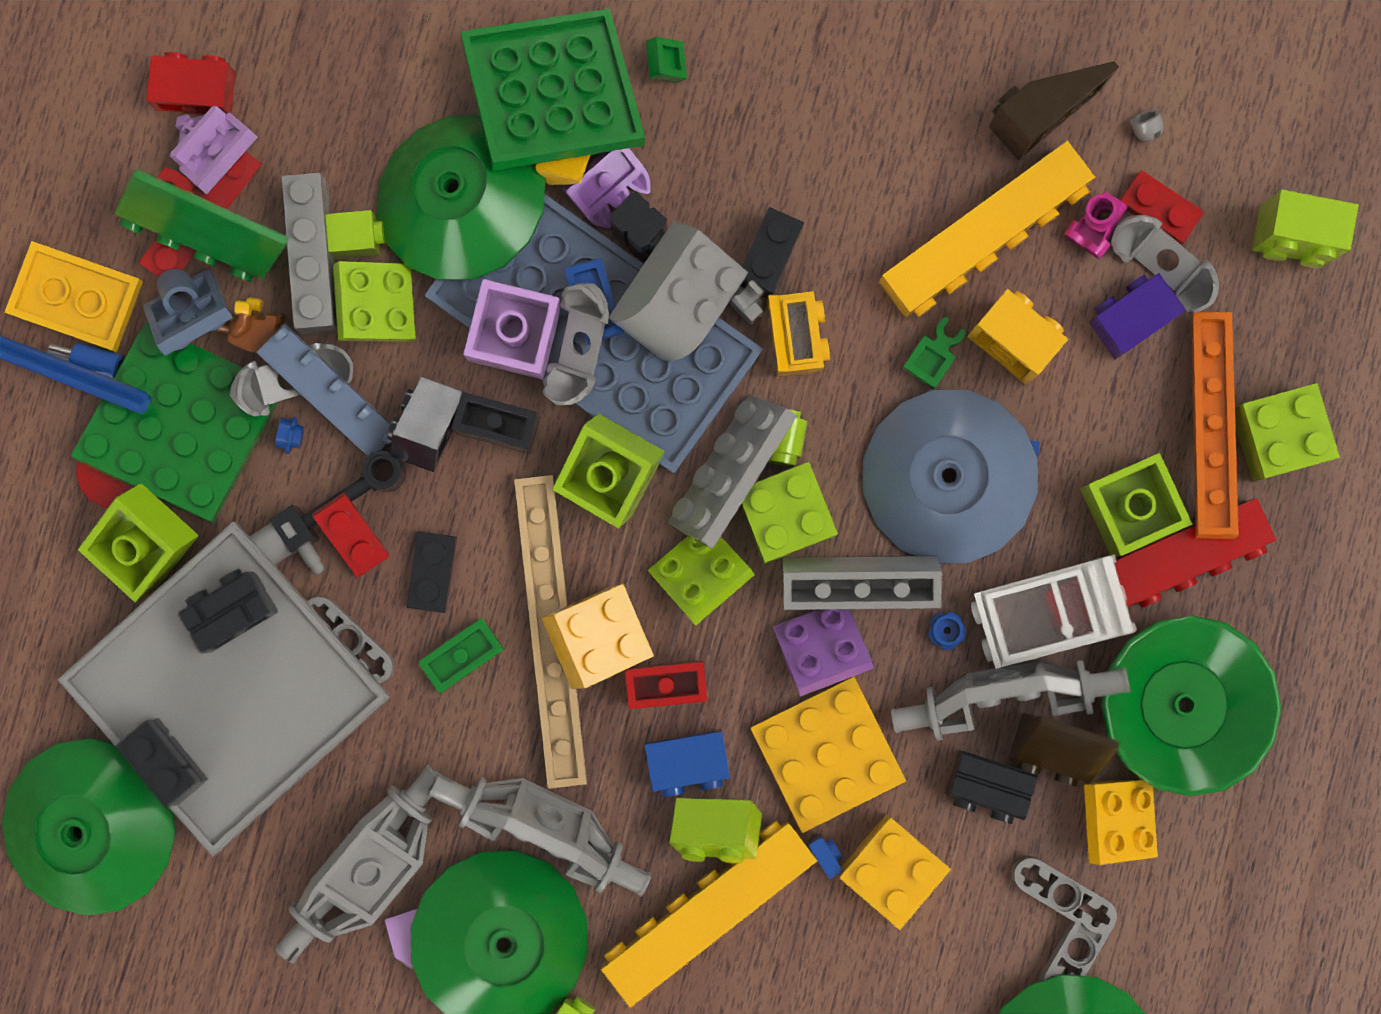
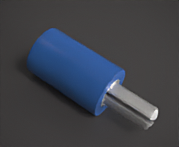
[47,343,124,379]

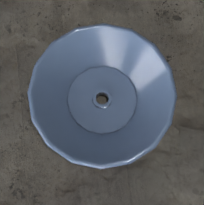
[863,390,1038,563]

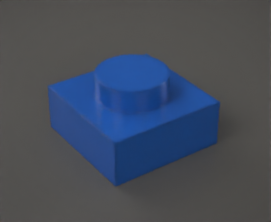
[807,834,844,879]

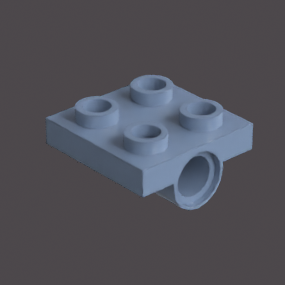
[142,268,233,356]

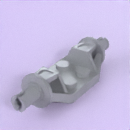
[891,659,1130,741]
[275,764,441,964]
[428,773,652,896]

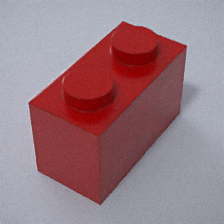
[146,52,236,115]
[625,660,707,710]

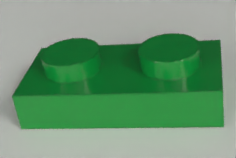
[418,618,505,694]

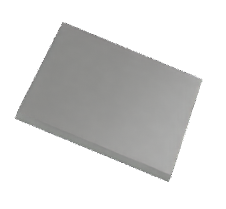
[57,522,391,857]

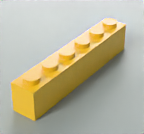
[879,141,1095,318]
[601,820,817,1008]

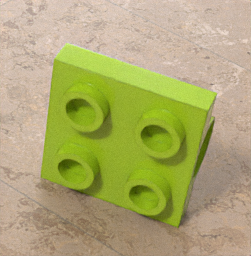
[333,261,416,342]
[648,536,755,626]

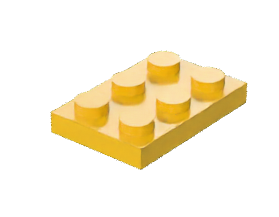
[4,241,143,353]

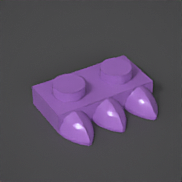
[562,148,651,228]

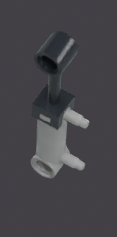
[249,451,406,575]

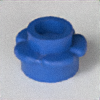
[275,417,304,454]
[928,612,966,650]

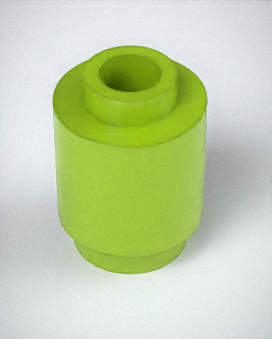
[768,409,808,467]

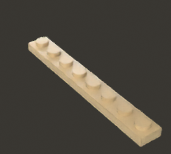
[514,475,587,789]

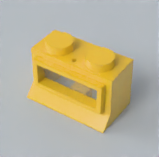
[767,291,830,377]

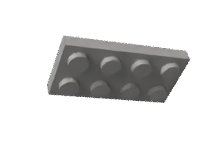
[667,394,797,549]

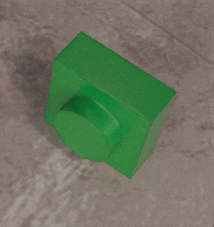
[646,36,687,83]

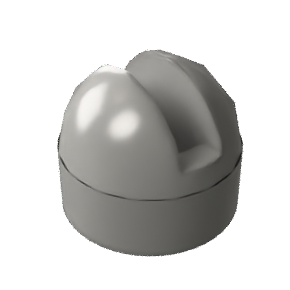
[1130,109,1164,142]

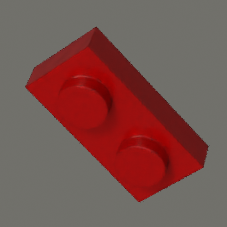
[1120,170,1205,245]
[312,492,389,578]

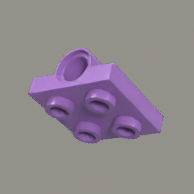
[773,609,874,696]

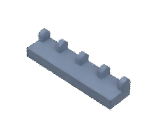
[256,323,391,456]

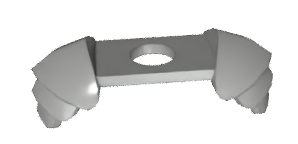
[1111,215,1219,313]
[543,283,609,405]
[230,343,353,416]

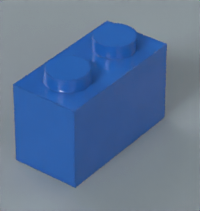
[645,730,730,797]

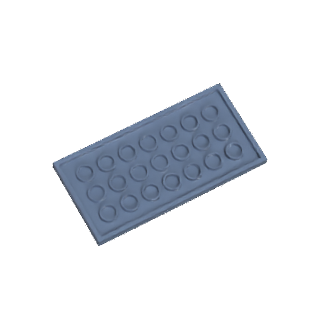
[424,194,763,475]

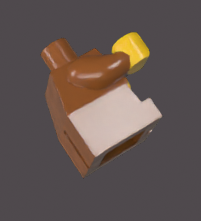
[216,297,285,353]

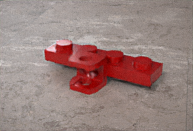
[139,151,262,277]

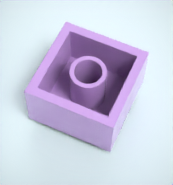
[463,279,561,380]

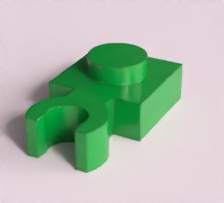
[902,317,966,390]

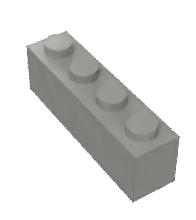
[282,173,338,336]
[783,556,942,610]

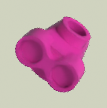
[1063,191,1127,259]

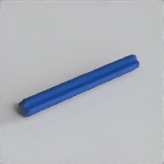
[0,335,152,414]

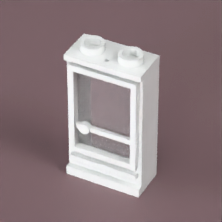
[971,554,1137,669]

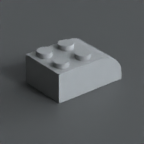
[609,221,748,361]

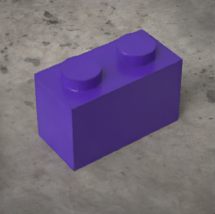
[1089,273,1186,360]

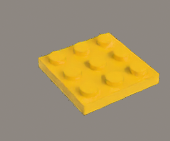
[750,676,906,833]

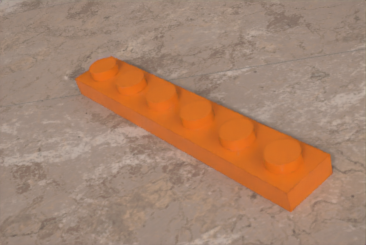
[1191,312,1239,539]

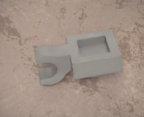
[728,280,764,327]

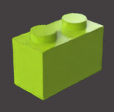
[670,798,762,863]

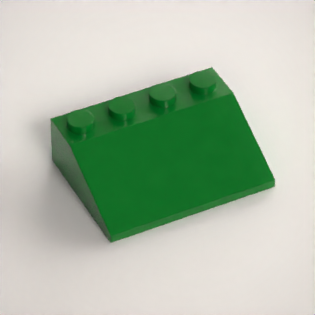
[114,169,289,283]

